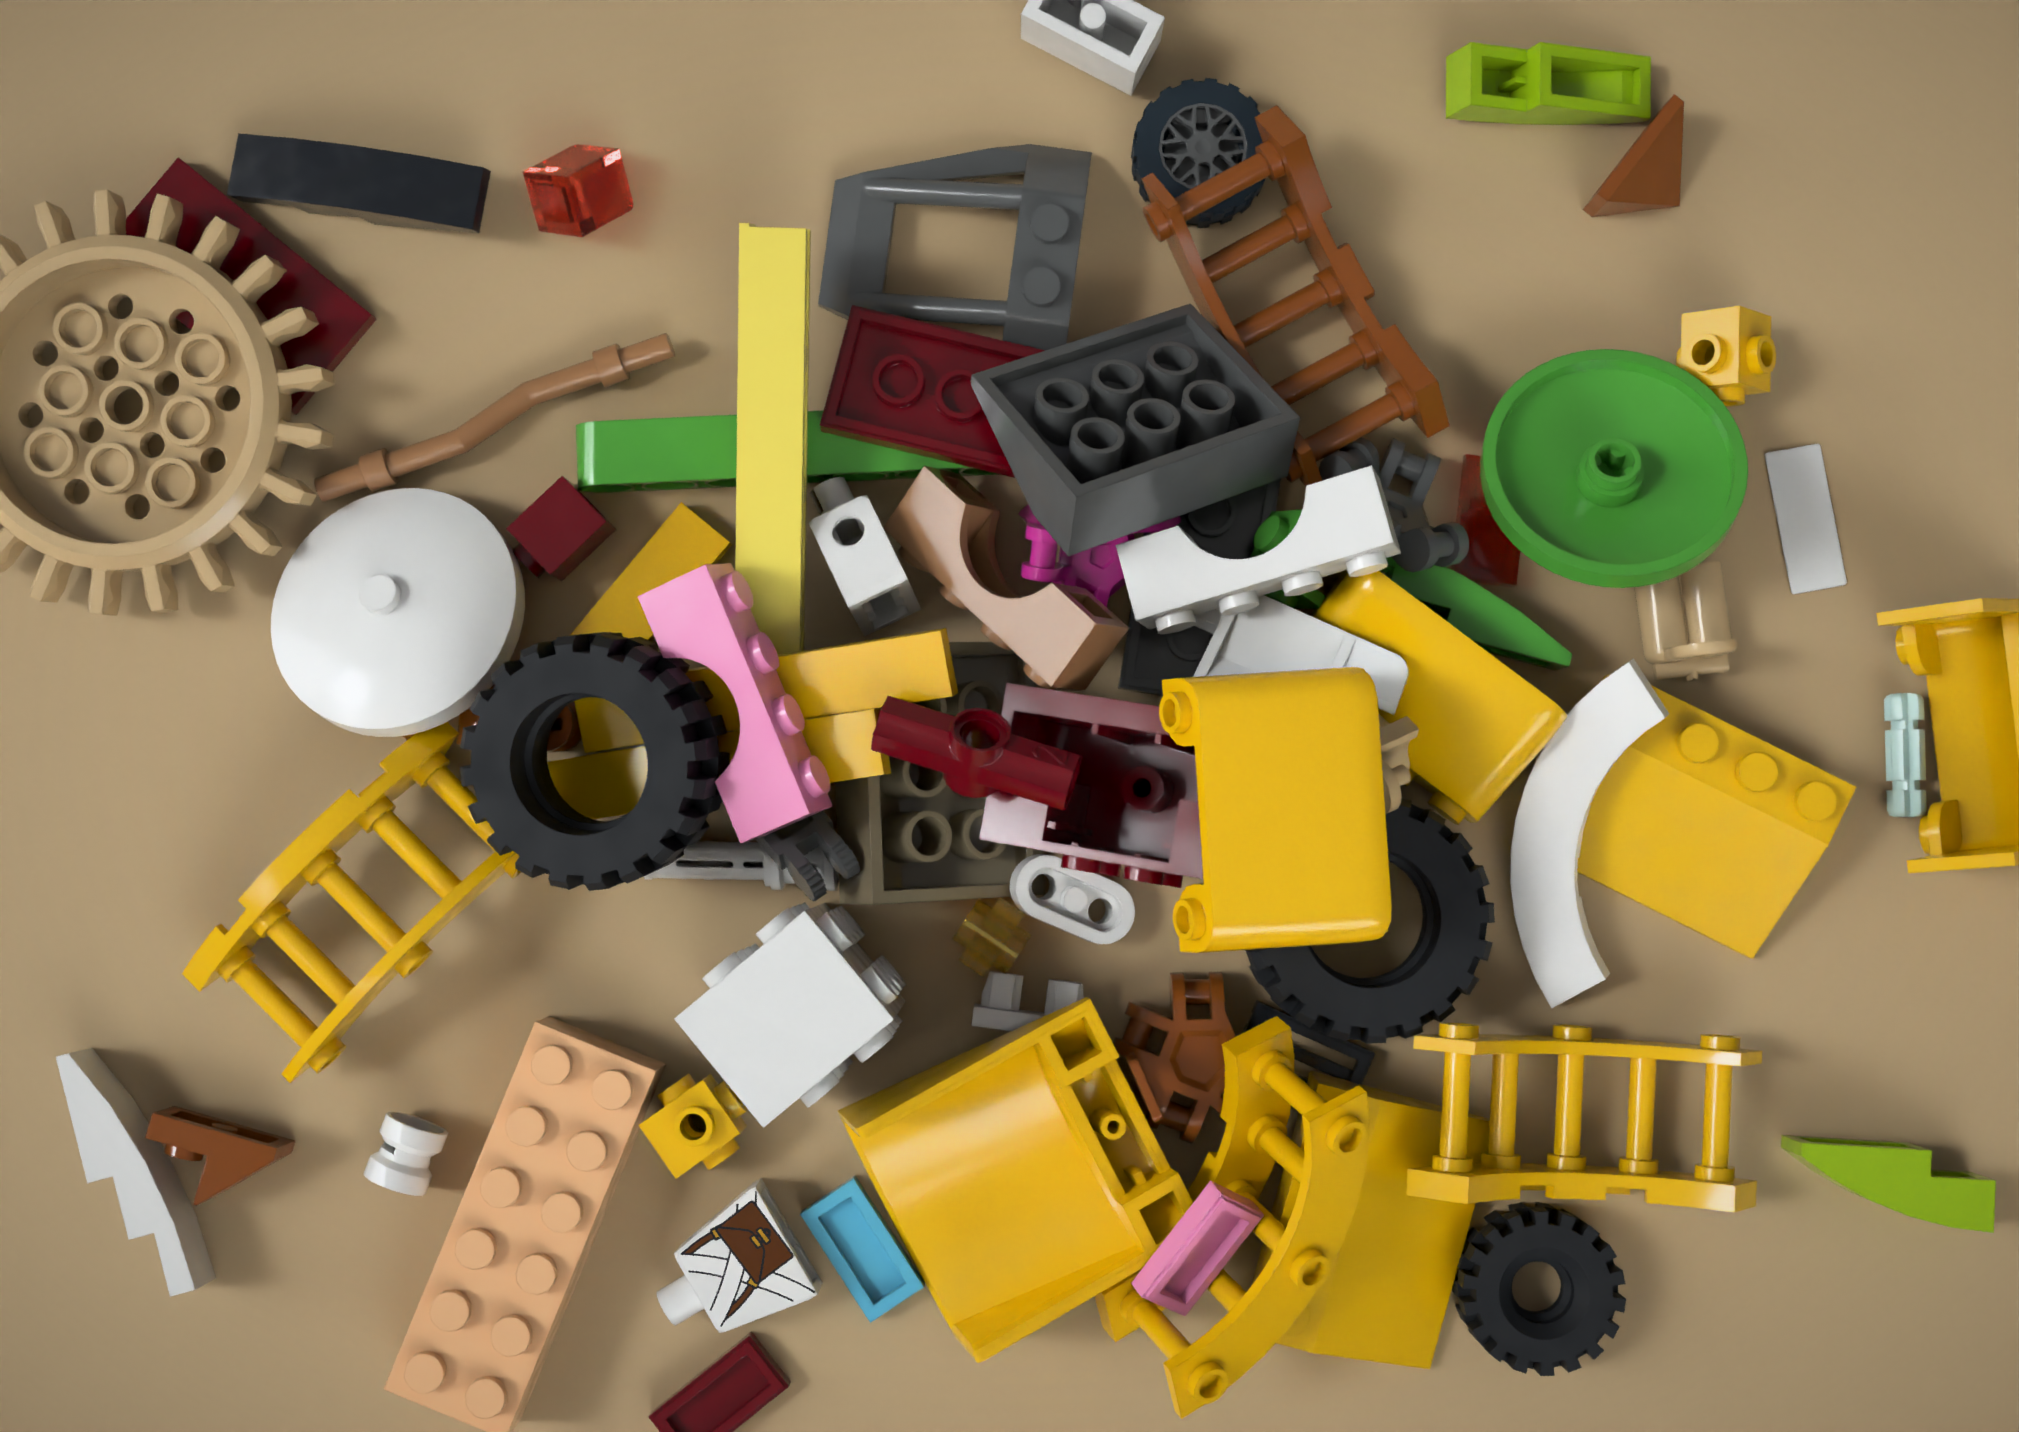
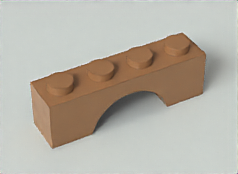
[883,466,1129,690]

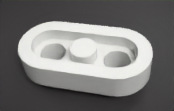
[1010,854,1135,944]

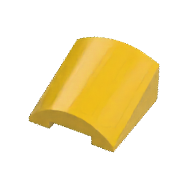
[837,997,1193,1363]

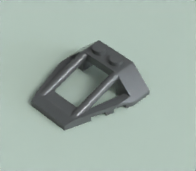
[818,144,1092,351]

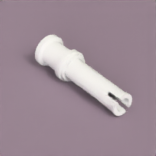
[644,841,839,891]

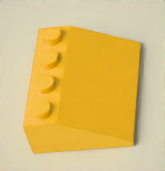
[1577,674,1856,959]
[1251,1070,1489,1369]

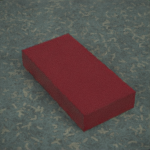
[648,1331,791,1432]

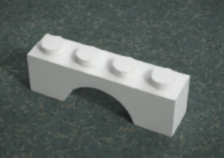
[1116,465,1401,634]

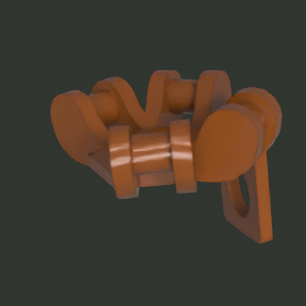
[1113,972,1236,1144]

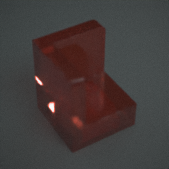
[523,144,633,237]

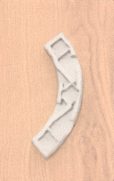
[1510,658,1669,1008]

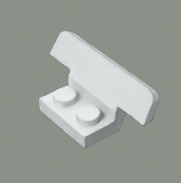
[1193,595,1409,715]

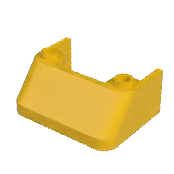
[1876,598,2019,873]

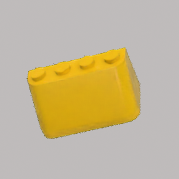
[1310,570,1568,825]

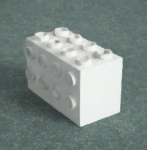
[674,902,906,1128]

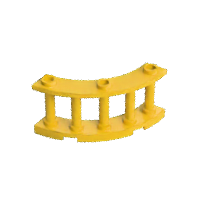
[182,722,521,1083]
[1095,1016,1370,1419]
[1406,1022,1762,1212]

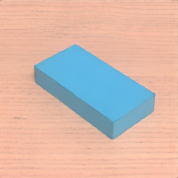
[800,1176,925,1323]

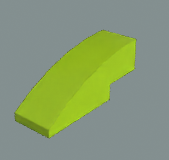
[1446,42,1651,125]
[1781,1135,1996,1233]

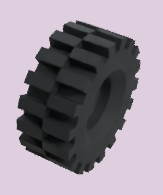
[1452,1202,1626,1376]

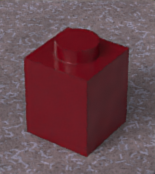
[506,476,616,581]

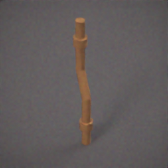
[314,333,675,502]

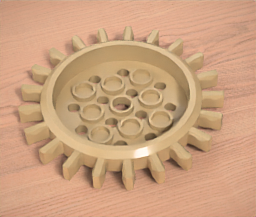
[0,189,335,616]

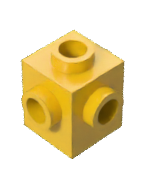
[1676,306,1776,407]
[639,1073,747,1179]

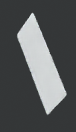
[1765,444,1847,594]

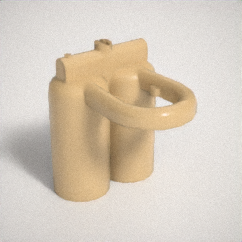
[1634,561,1737,681]

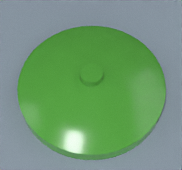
[1480,349,1748,588]

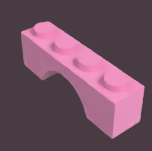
[638,563,833,844]

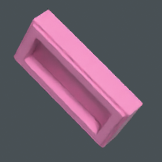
[1131,1180,1264,1316]

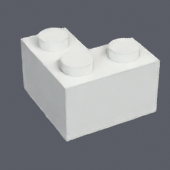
[1021,0,1165,96]

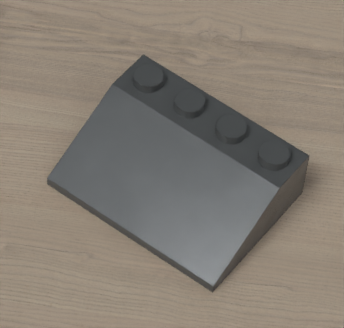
[971,303,1300,556]

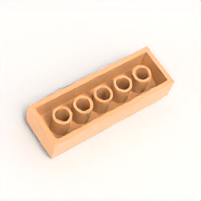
[384,1016,666,1432]

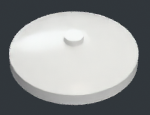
[271,488,525,737]

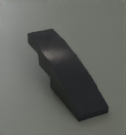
[227,133,491,233]

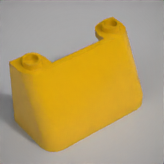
[1159,667,1392,953]

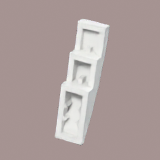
[56,1048,216,1297]

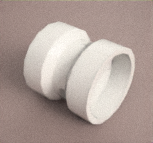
[363,1111,448,1196]

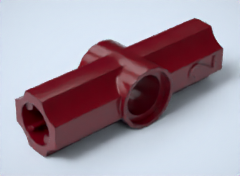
[871,696,1083,810]

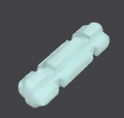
[1884,693,1927,817]

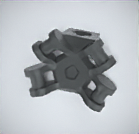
[1319,437,1469,573]

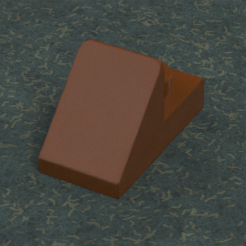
[145,1106,295,1206]

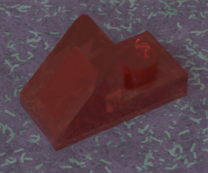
[1450,454,1521,587]

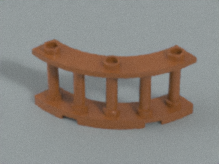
[1141,105,1450,487]

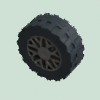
[1131,78,1266,228]

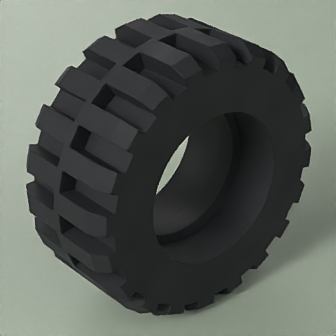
[460,632,730,891]
[1245,798,1495,1044]

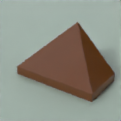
[1582,94,1684,217]

